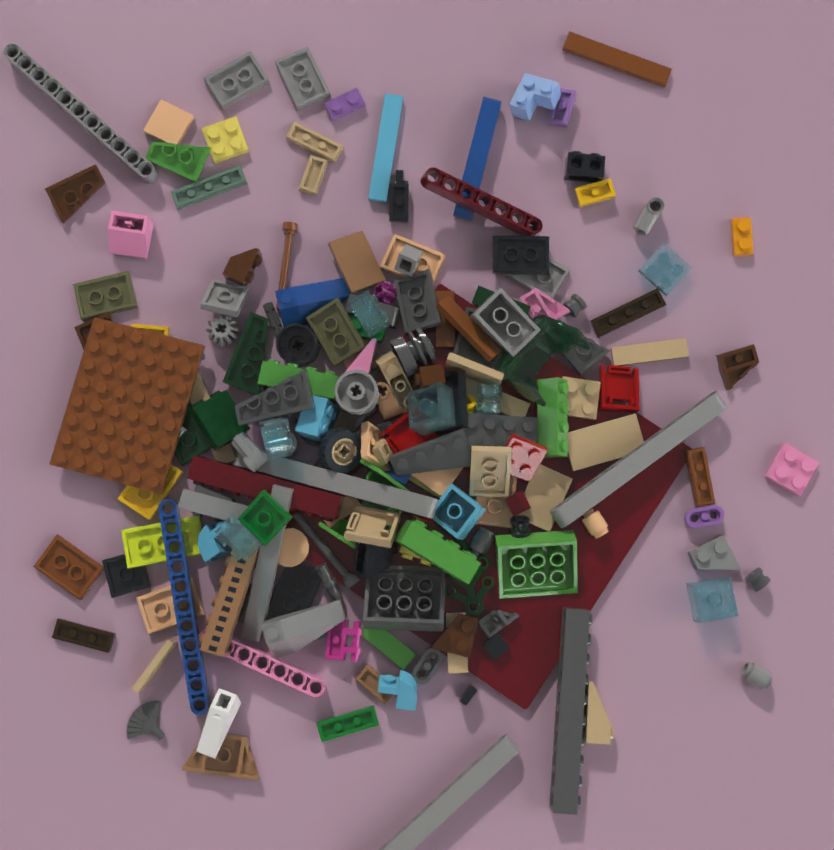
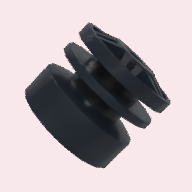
[276,324,320,367]

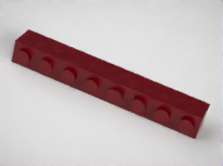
[187,456,345,522]

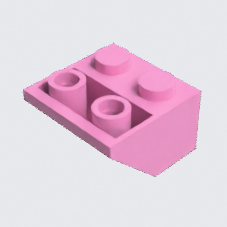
[108,211,154,259]

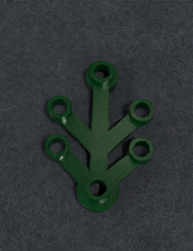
[445,540,495,616]

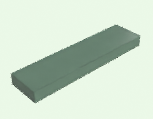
[171,165,247,210]

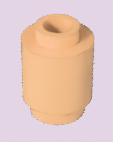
[582,509,609,539]

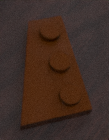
[45,164,106,223]

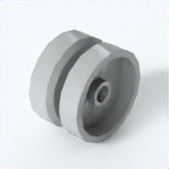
[334,369,379,416]

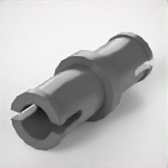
[315,563,344,602]

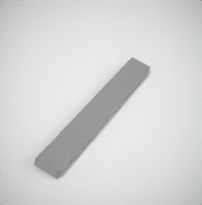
[241,484,294,642]

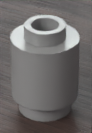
[740,662,772,690]

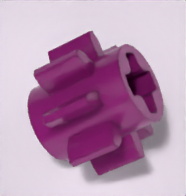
[374,281,397,304]

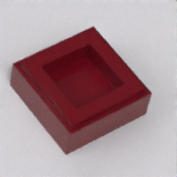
[504,490,531,517]

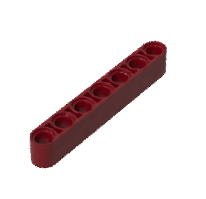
[420,167,543,236]

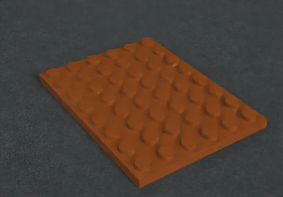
[49,317,205,494]

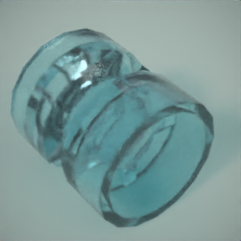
[475,384,502,415]

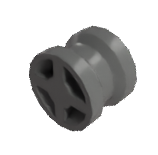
[563,294,587,318]
[745,567,771,592]

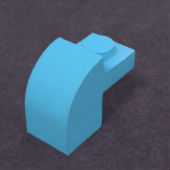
[198,520,238,562]
[377,670,418,711]

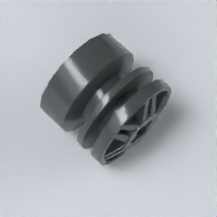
[390,327,437,377]

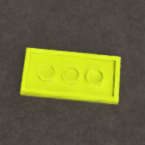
[121,515,202,569]

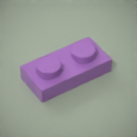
[324,88,365,121]
[548,88,577,128]

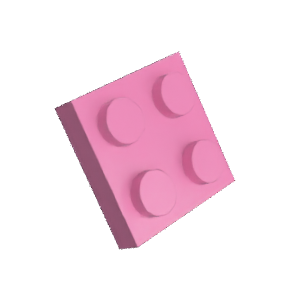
[765,443,819,496]

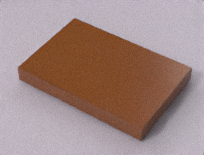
[33,534,104,600]

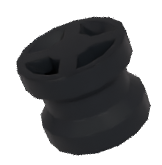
[510,515,530,538]

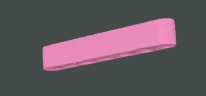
[199,629,326,697]

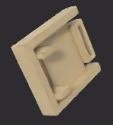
[344,506,400,548]

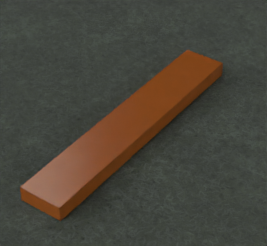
[562,31,672,88]

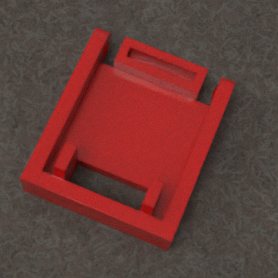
[599,365,640,413]
[379,407,438,454]

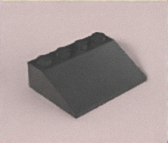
[363,565,446,632]

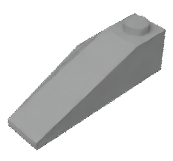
[261,599,346,658]

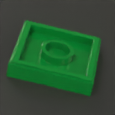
[238,490,293,546]

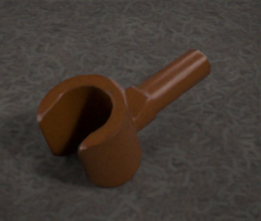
[409,513,434,531]

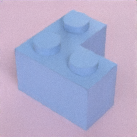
[509,73,561,121]

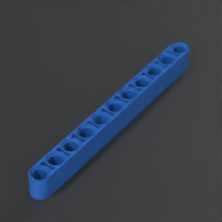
[159,499,210,715]

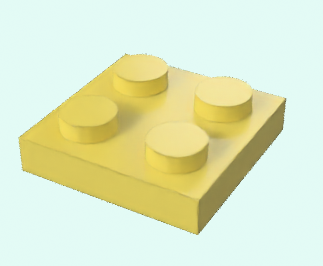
[202,116,249,164]

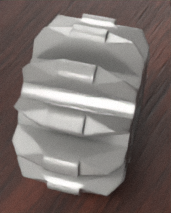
[206,314,239,347]

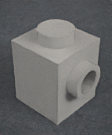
[394,244,423,277]

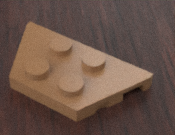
[182,733,260,781]

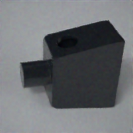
[353,542,398,579]

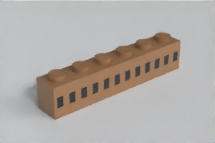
[198,534,261,657]

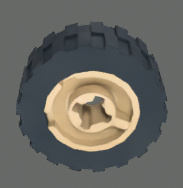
[318,428,362,473]

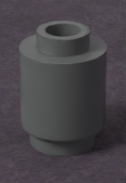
[468,527,494,557]

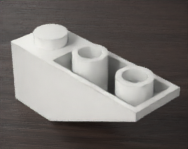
[197,688,241,759]

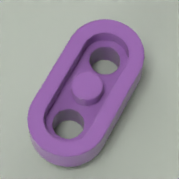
[684,505,724,528]

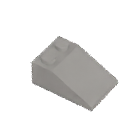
[469,288,541,357]

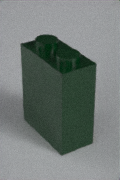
[190,390,251,452]

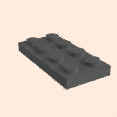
[459,413,538,448]

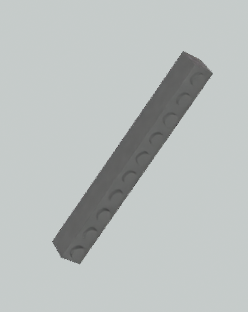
[549,607,592,815]

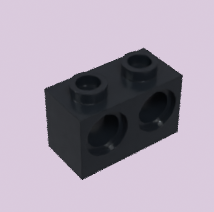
[564,151,606,183]

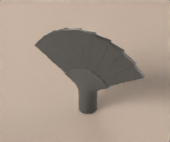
[127,701,165,740]

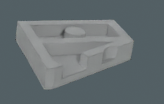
[687,535,741,570]

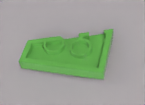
[145,142,211,182]

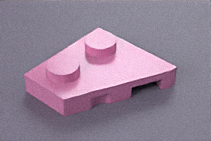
[520,288,570,329]

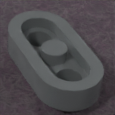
[412,646,443,684]

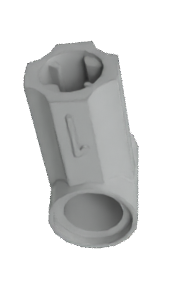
[633,197,664,236]
[231,432,269,472]

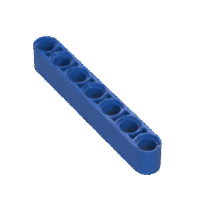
[453,97,502,220]

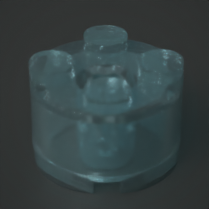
[259,417,294,461]

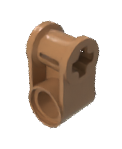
[377,382,402,421]

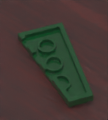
[223,312,268,395]

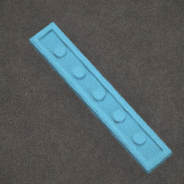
[368,94,403,203]

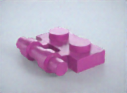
[325,620,363,661]

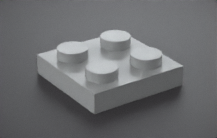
[200,279,249,317]

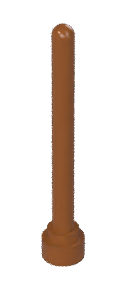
[276,221,298,311]

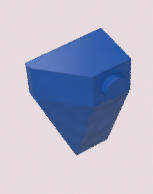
[275,278,350,327]

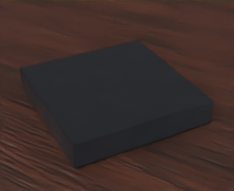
[102,554,151,598]

